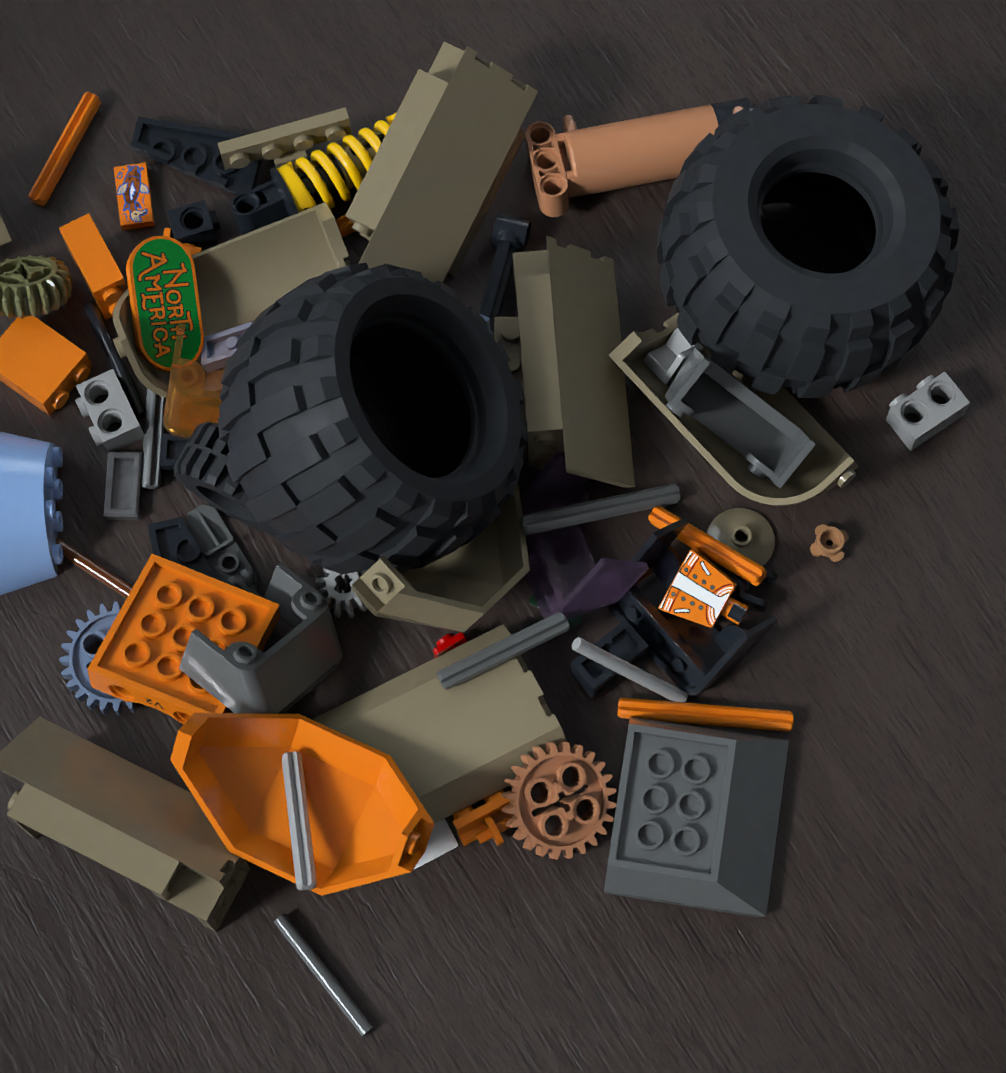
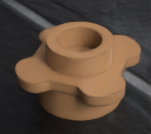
[810,524,849,562]

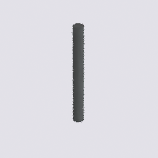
[274,913,374,1037]

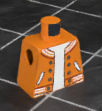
[658,549,748,628]

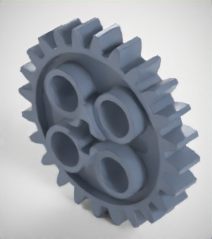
[59,601,147,715]

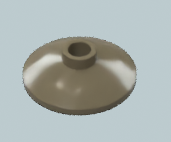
[707,508,775,567]

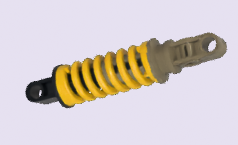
[230,112,397,235]

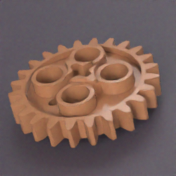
[501,741,617,860]

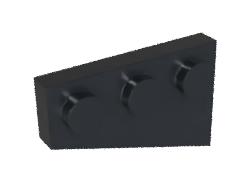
[147,517,219,580]

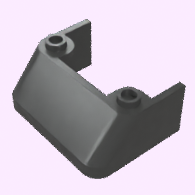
[665,347,816,488]
[179,562,343,714]

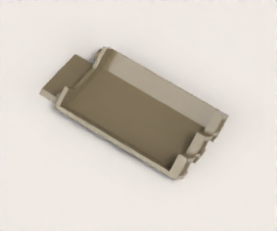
[314,624,567,823]

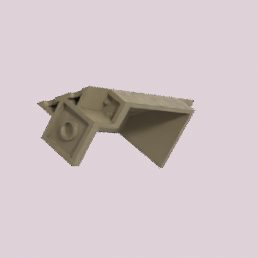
[345,42,538,283]
[513,236,635,488]
[0,716,251,932]

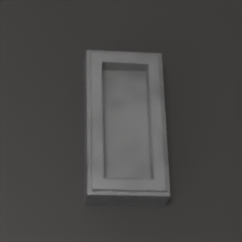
[103,452,143,520]

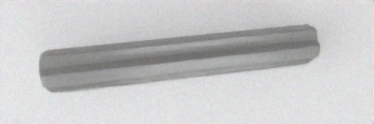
[282,751,317,891]

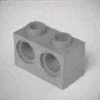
[75,369,144,453]
[886,371,970,451]

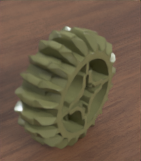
[0,254,72,319]

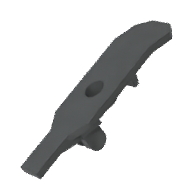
[185,504,259,596]

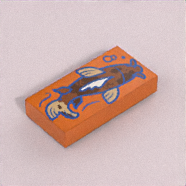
[114,162,155,231]

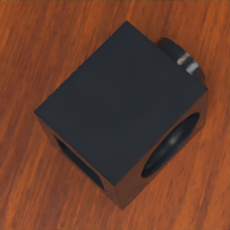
[167,200,221,248]

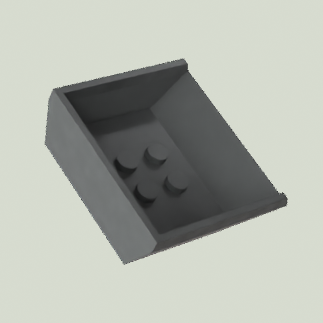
[604,716,789,918]

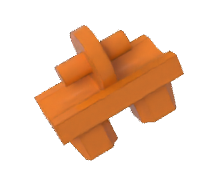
[452,790,513,846]

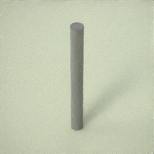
[572,637,688,702]

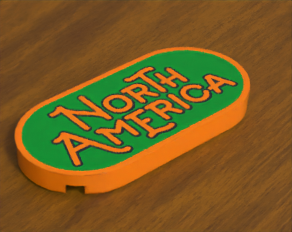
[126,236,204,372]

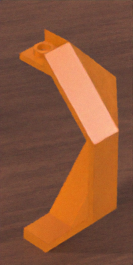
[170,713,435,896]

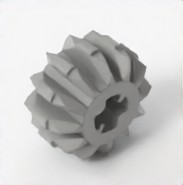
[316,568,367,618]

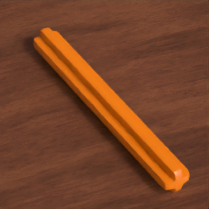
[618,697,794,732]

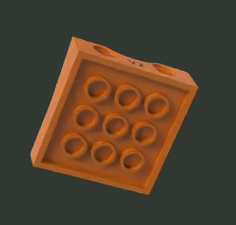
[87,553,280,725]

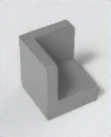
[643,327,704,385]

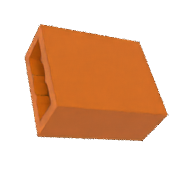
[59,213,128,320]
[0,316,93,416]

